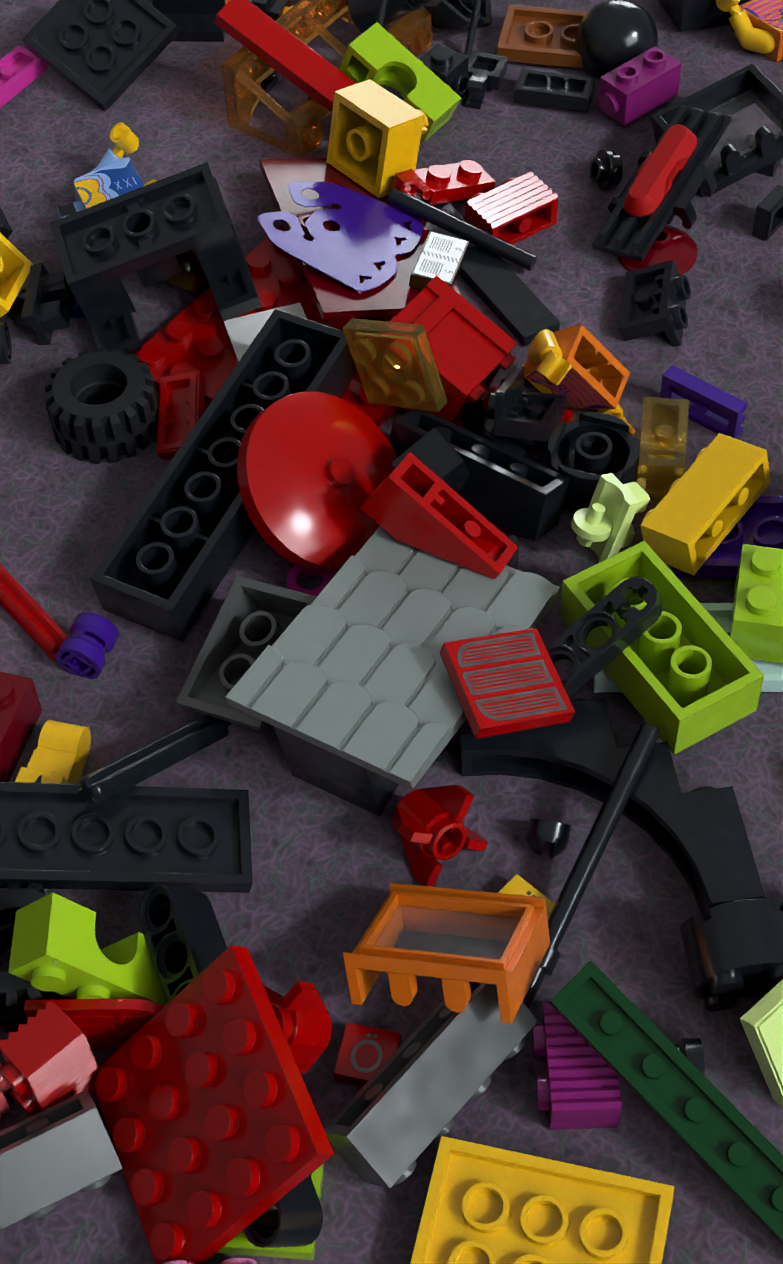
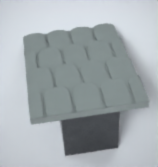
[225,526,561,816]

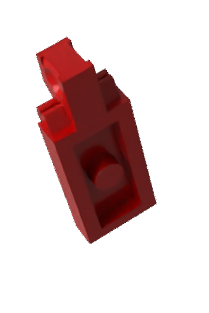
[392,160,496,205]

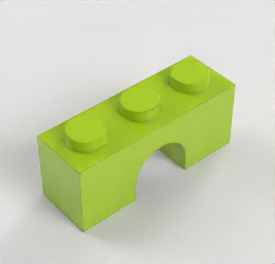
[338,22,461,143]
[8,892,167,1006]

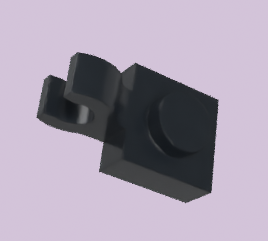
[465,50,508,109]

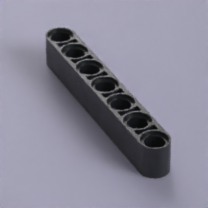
[138,885,323,1248]

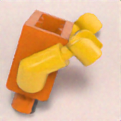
[716,0,783,62]
[522,324,635,435]

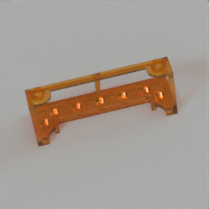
[221,0,433,158]

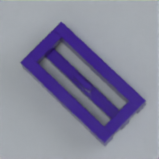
[659,365,748,439]

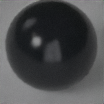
[575,0,658,79]

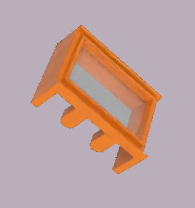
[343,883,550,1024]

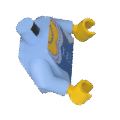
[57,122,157,219]

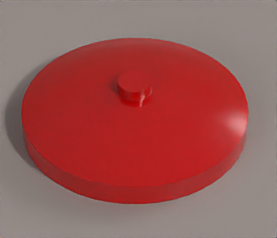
[237,392,397,574]

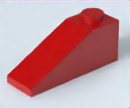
[360,452,518,579]

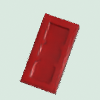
[157,370,205,460]

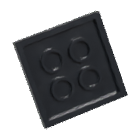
[22,0,179,111]

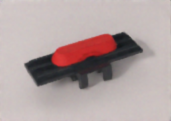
[592,105,732,261]

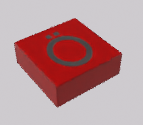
[333,1022,402,1087]

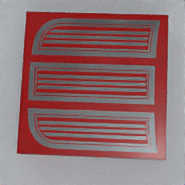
[439,628,575,739]

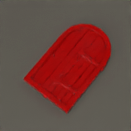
[24,999,165,1049]

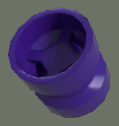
[55,612,119,679]

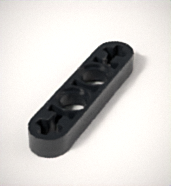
[546,577,663,698]

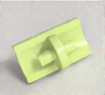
[571,473,650,563]

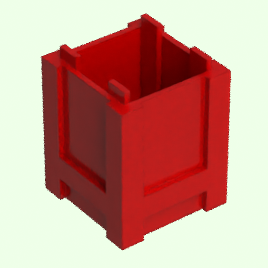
[377,275,517,427]

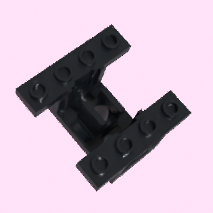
[50,162,262,355]

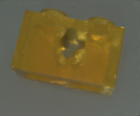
[637,397,689,502]

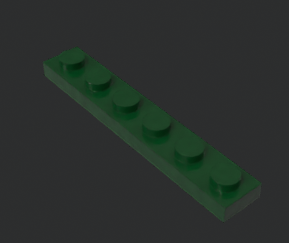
[549,960,783,1245]

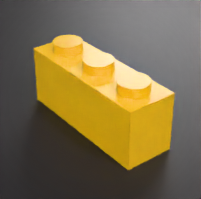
[640,433,771,576]

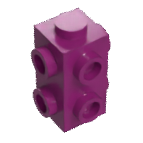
[598,46,682,126]

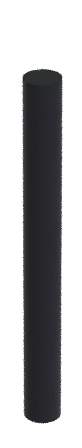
[387,188,537,271]

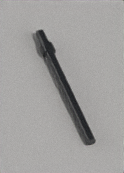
[523,723,660,1009]

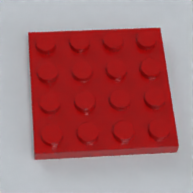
[93,945,334,1264]

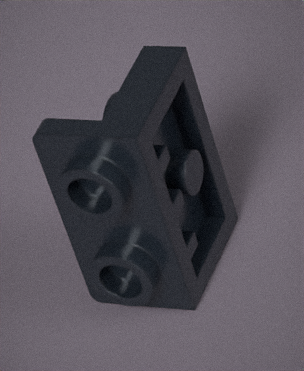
[618,260,691,347]

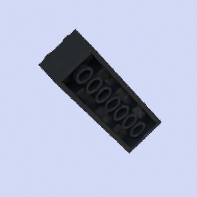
[90,309,359,642]

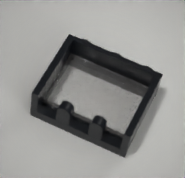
[651,63,783,198]

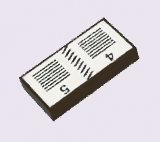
[409,231,469,290]

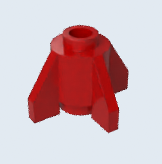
[392,785,488,887]
[263,981,332,1074]

